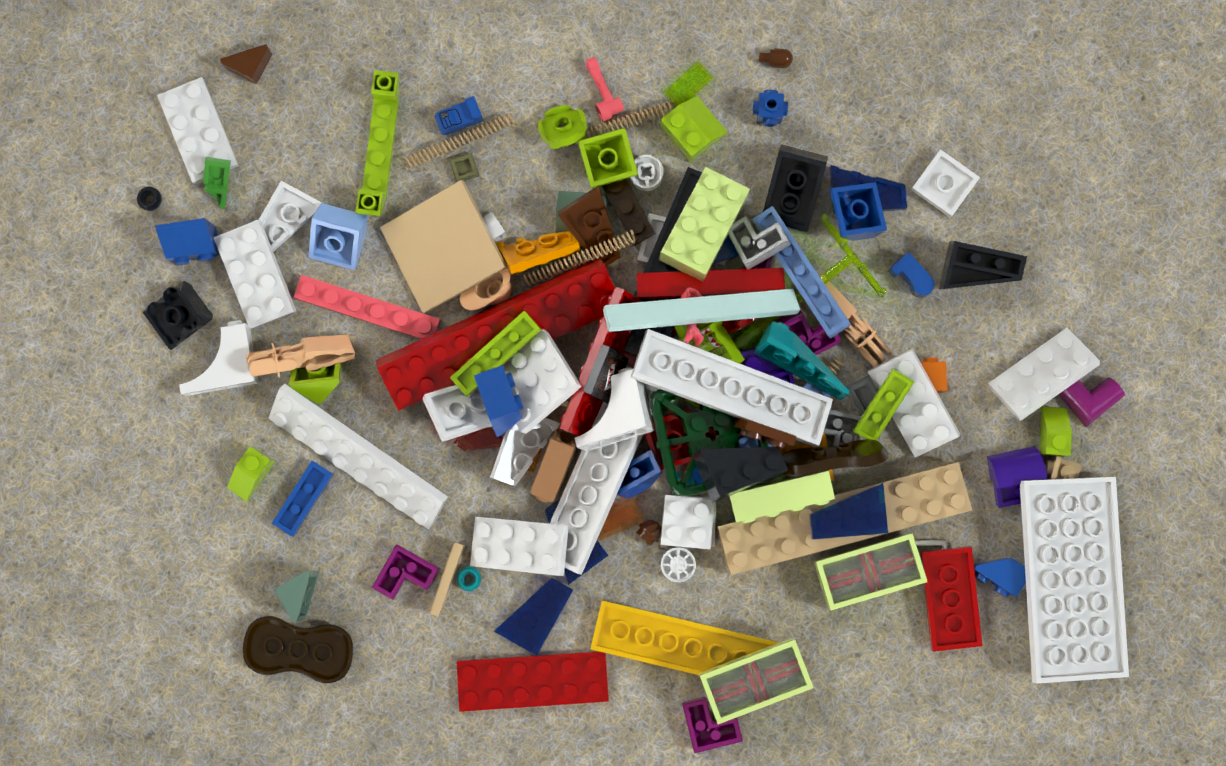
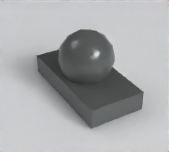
[847,375,893,421]

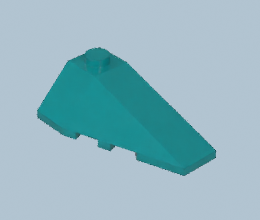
[754,322,850,400]

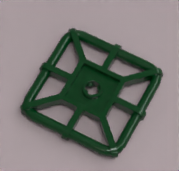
[650,389,769,496]

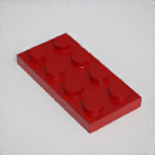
[920,546,983,652]

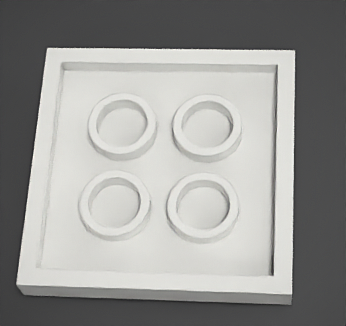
[503,329,582,434]

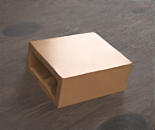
[530,428,578,503]

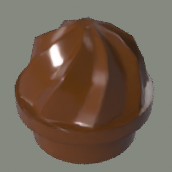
[636,520,662,546]

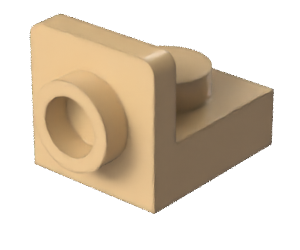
[1045,455,1082,480]

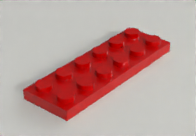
[560,287,642,436]
[456,651,609,712]

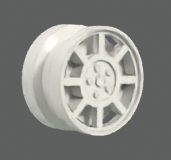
[630,155,663,192]
[660,547,696,582]

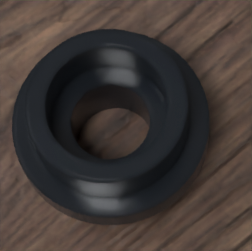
[137,187,162,211]

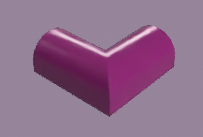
[779,311,841,355]
[1058,377,1125,427]
[371,544,440,600]
[682,697,743,753]

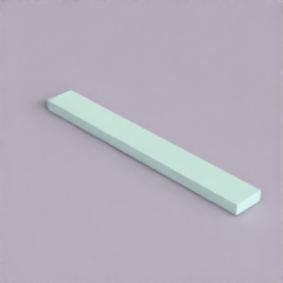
[603,289,800,332]

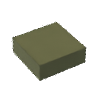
[449,152,480,183]

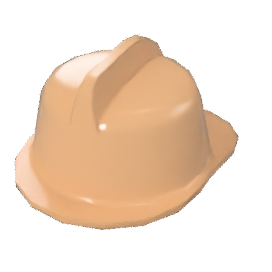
[459,268,514,311]

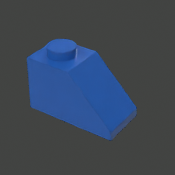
[618,450,663,499]

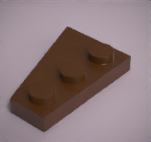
[558,185,620,267]

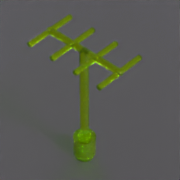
[731,214,886,350]

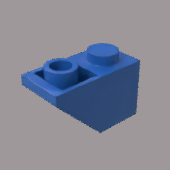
[974,558,1026,598]

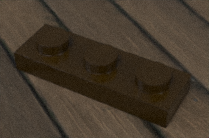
[602,179,656,246]

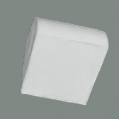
[483,212,507,242]

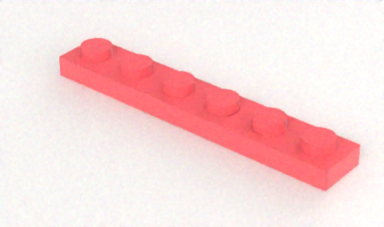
[293,275,441,339]

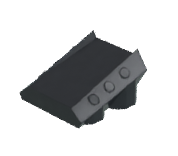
[143,281,213,350]

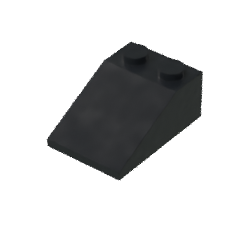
[763,144,828,232]

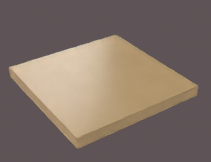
[380,180,507,313]

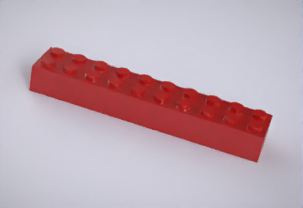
[376,258,615,411]

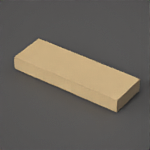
[430,542,465,617]

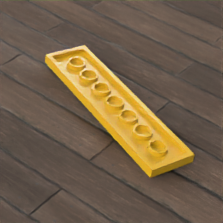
[590,600,779,675]

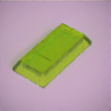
[663,60,714,107]

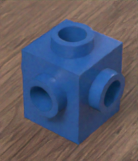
[753,90,788,127]

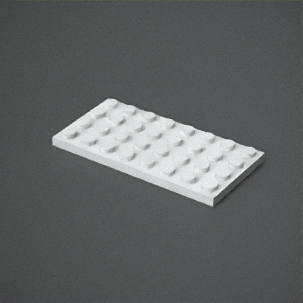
[1020,477,1129,684]

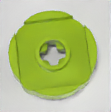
[538,105,587,149]

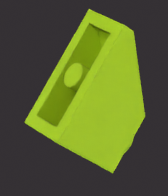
[1039,406,1072,457]
[227,446,276,502]

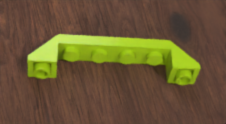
[355,70,399,217]

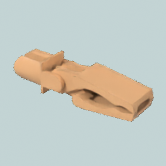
[821,276,893,368]
[246,335,355,377]

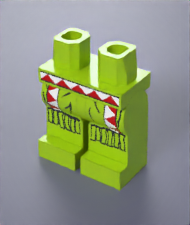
[675,321,745,364]

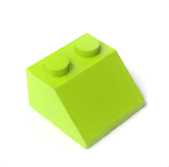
[660,96,728,163]

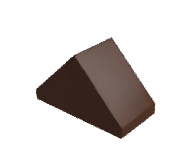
[220,44,272,84]

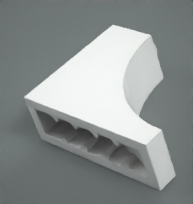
[179,320,259,396]
[575,368,655,452]

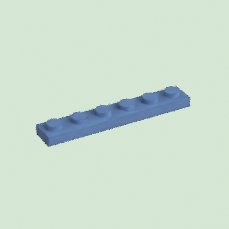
[752,206,851,339]

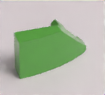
[203,157,231,209]

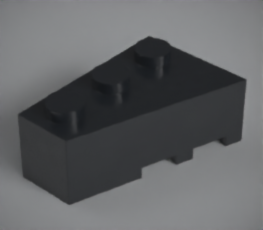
[939,241,1027,289]
[692,447,788,503]

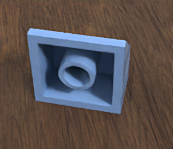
[309,203,368,270]

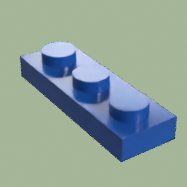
[271,461,334,537]

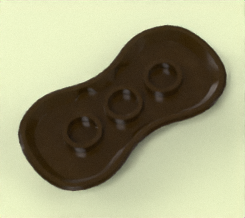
[782,439,889,476]
[243,616,353,683]

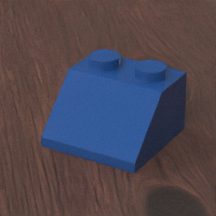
[830,182,887,241]
[155,218,220,265]
[474,365,524,437]

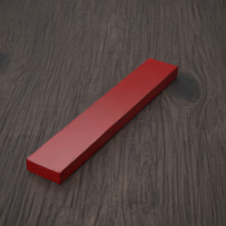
[636,268,785,299]

